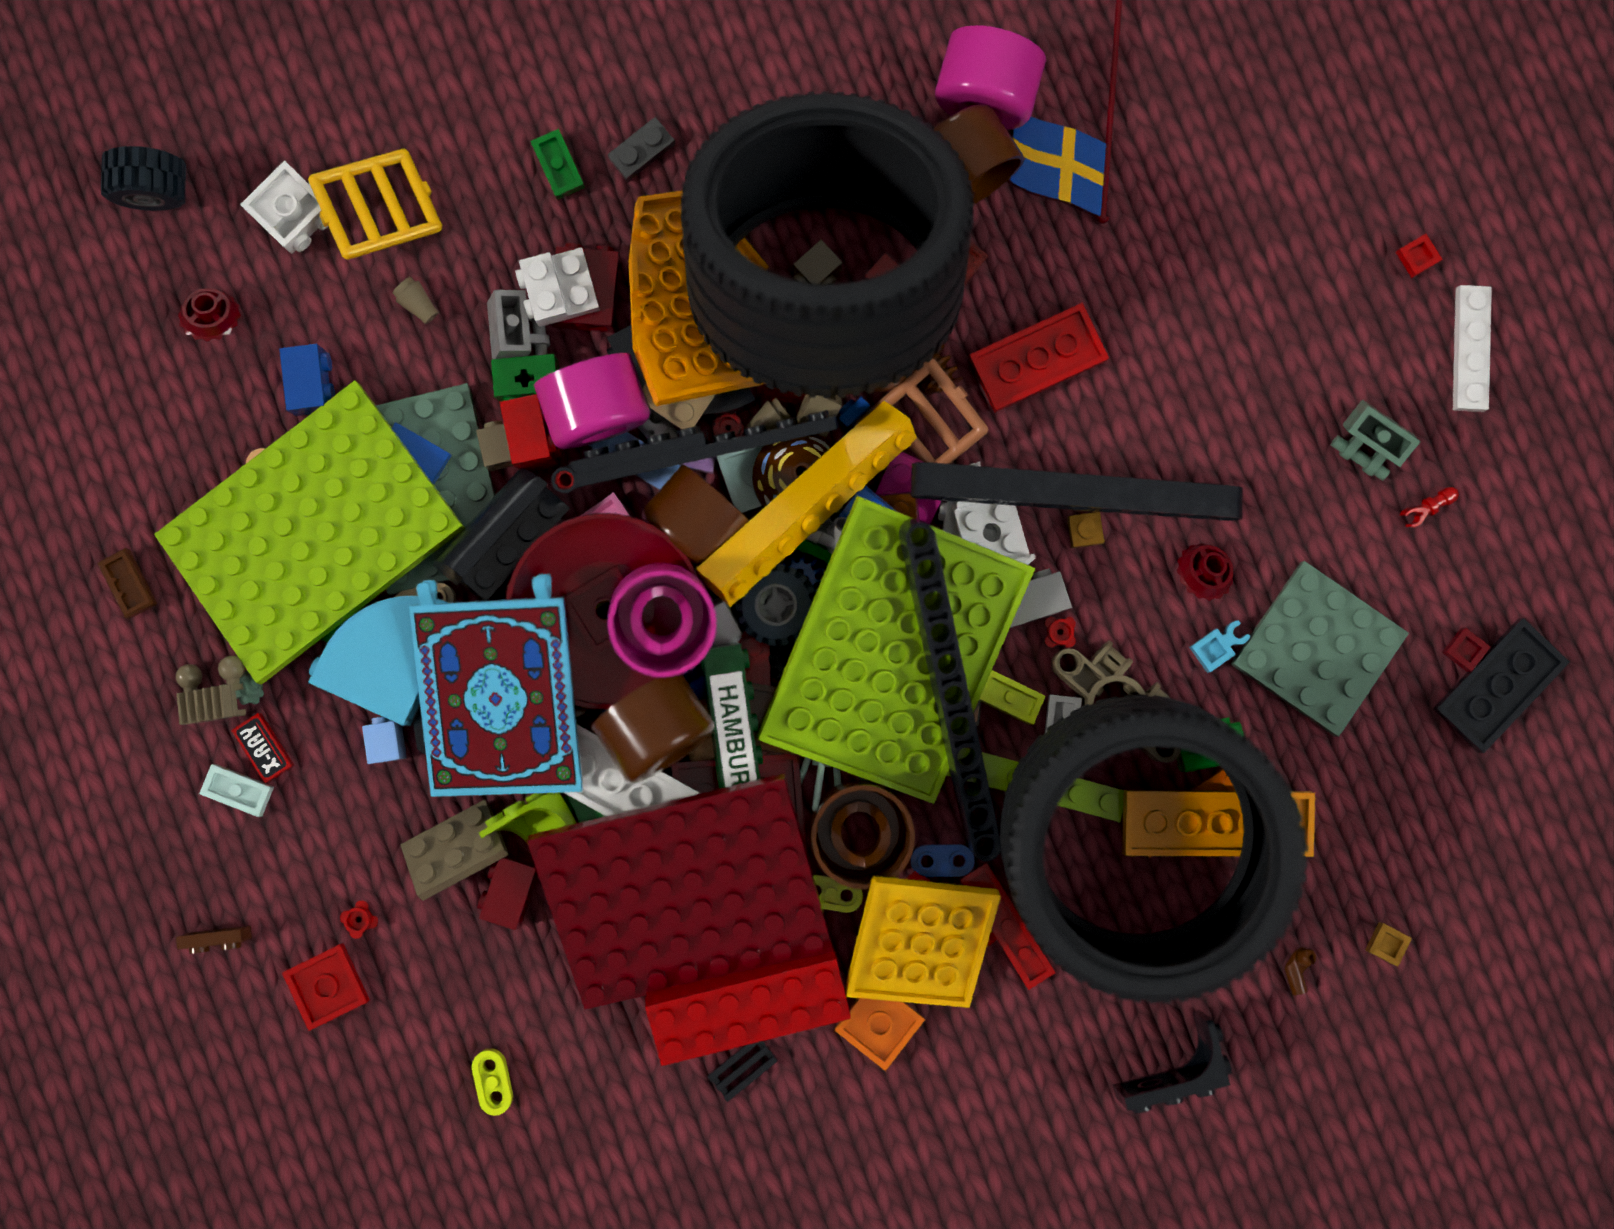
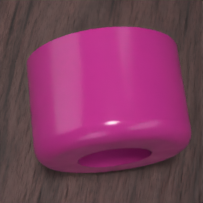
[935,25,1046,130]
[534,353,650,449]
[608,563,716,677]

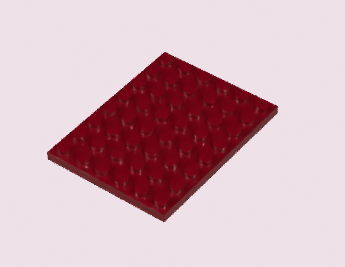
[527,773,833,1010]

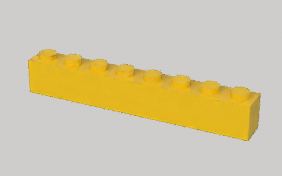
[696,401,917,607]

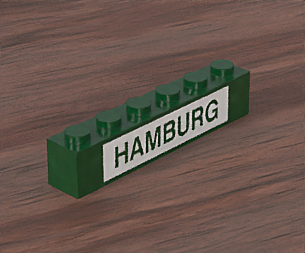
[701,642,765,789]

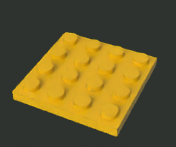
[844,876,1001,1008]

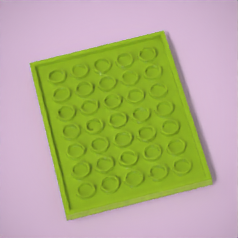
[154,380,465,685]
[757,496,1035,804]

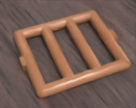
[855,358,988,467]

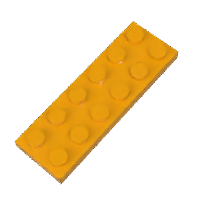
[1122,790,1315,857]

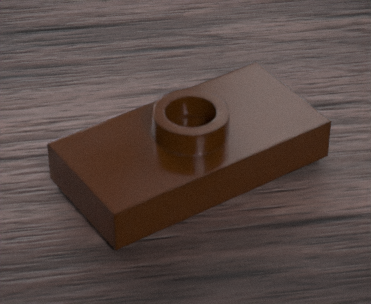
[97,548,157,619]

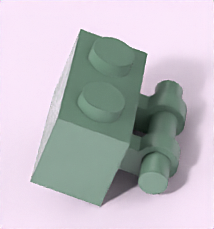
[1331,399,1421,481]

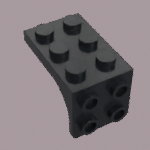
[1112,1010,1232,1114]

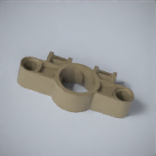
[1051,640,1180,763]

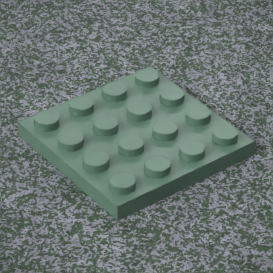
[1231,561,1409,737]

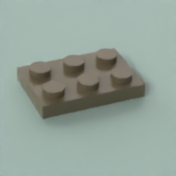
[400,799,509,901]

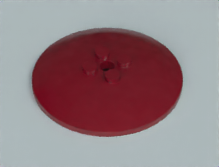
[506,513,698,709]

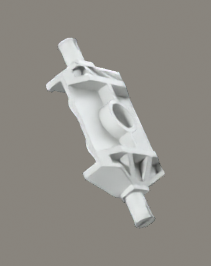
[952,462,1035,565]

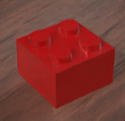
[499,394,563,472]

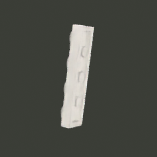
[1453,285,1492,412]

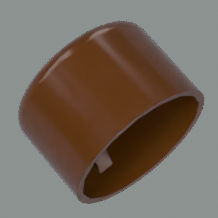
[934,104,1025,206]
[642,464,749,567]
[592,673,714,783]
[809,780,915,889]

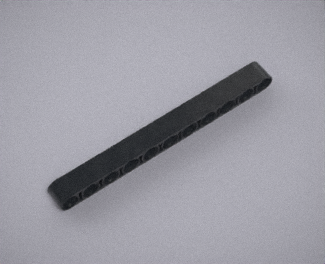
[911,462,1243,521]
[899,518,1001,861]

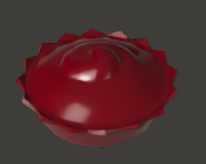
[178,288,241,342]
[1177,543,1234,601]

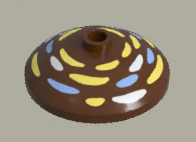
[752,434,834,508]

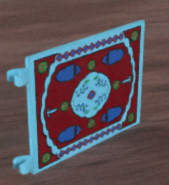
[409,574,583,797]

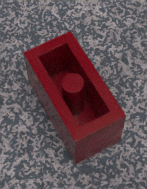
[477,855,538,931]

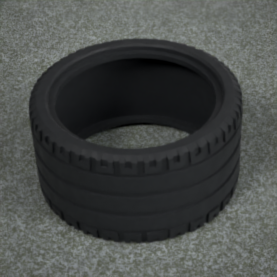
[681,91,973,398]
[1000,695,1308,1004]

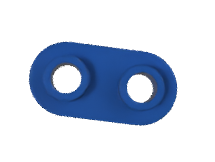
[910,844,975,877]

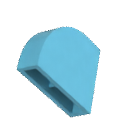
[308,596,448,726]

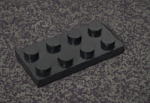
[1433,618,1570,753]

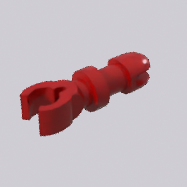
[1400,487,1459,527]

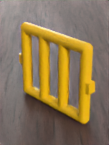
[308,149,442,260]

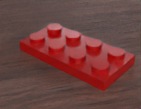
[968,303,1109,413]

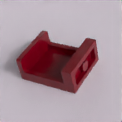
[551,243,622,333]

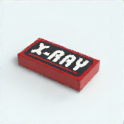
[231,713,295,783]

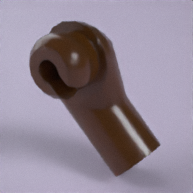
[1285,947,1316,995]

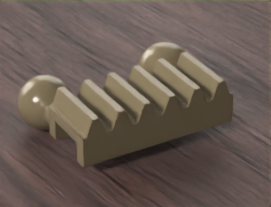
[176,656,246,725]

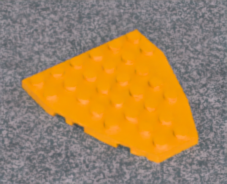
[628,191,769,406]

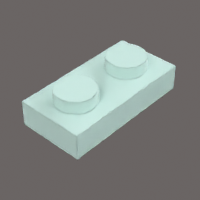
[199,764,274,817]

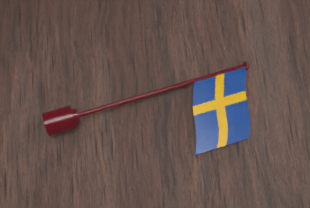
[1010,0,1122,224]

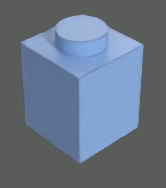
[362,717,407,764]

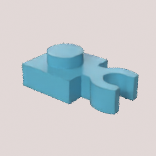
[1189,620,1250,673]

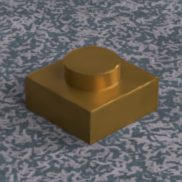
[1067,512,1105,548]
[1365,922,1412,967]

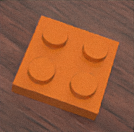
[834,998,925,1071]

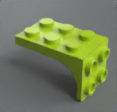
[479,793,576,844]

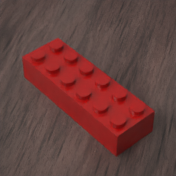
[645,945,851,1066]

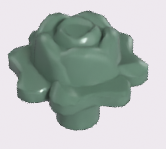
[236,671,264,705]

